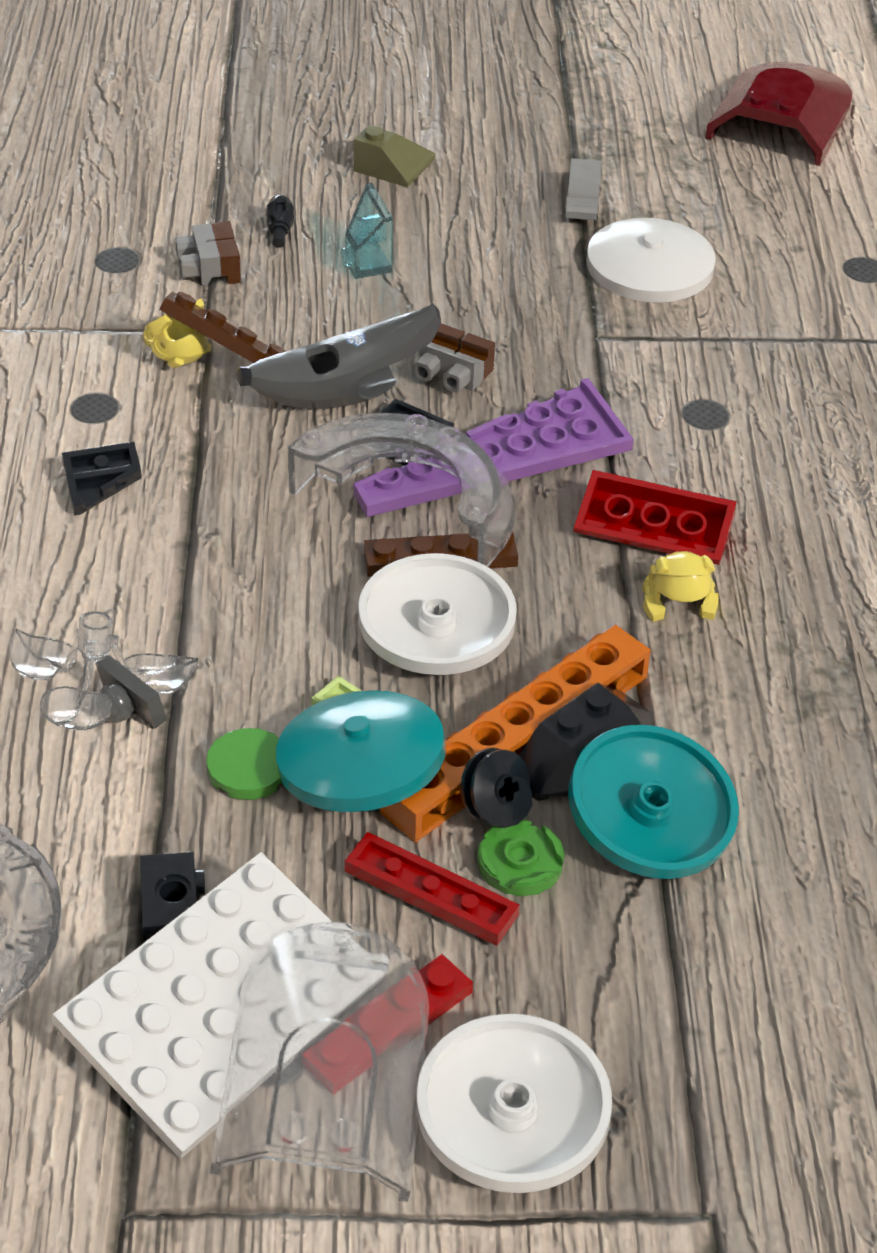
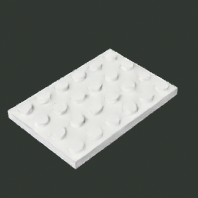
[52,852,387,1160]

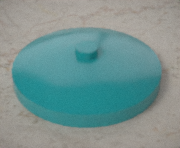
[276,690,446,812]
[568,725,739,879]

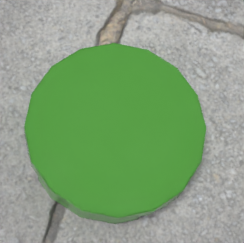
[206,728,282,800]
[477,820,565,896]

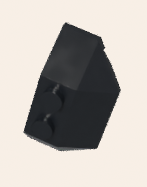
[519,682,653,801]

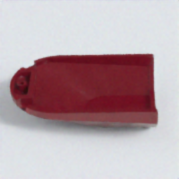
[705,62,852,166]

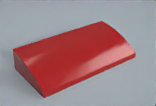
[573,470,737,565]

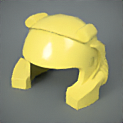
[143,298,211,368]
[642,551,719,622]

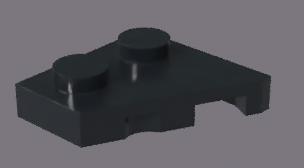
[62,442,142,516]

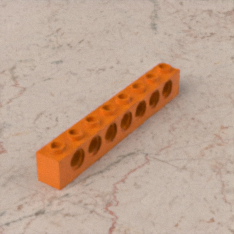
[380,624,651,843]

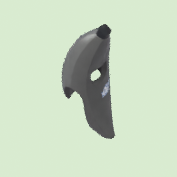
[236,304,441,409]

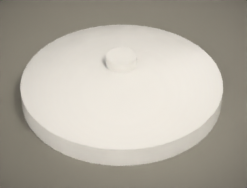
[586,218,716,302]
[359,553,517,675]
[416,1014,612,1193]

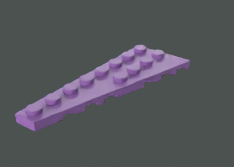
[353,378,634,517]

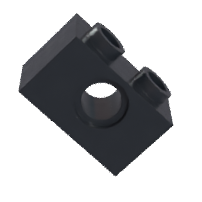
[140,852,206,943]

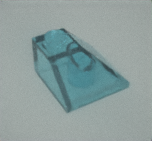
[341,183,393,279]

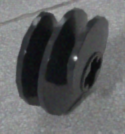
[460,748,533,828]

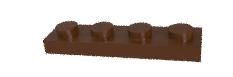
[159,291,286,363]
[364,531,518,577]

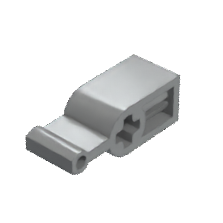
[565,158,602,220]

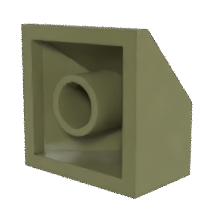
[354,125,435,188]

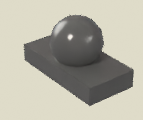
[95,654,166,729]

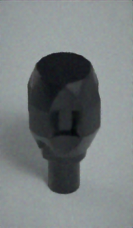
[266,195,294,248]

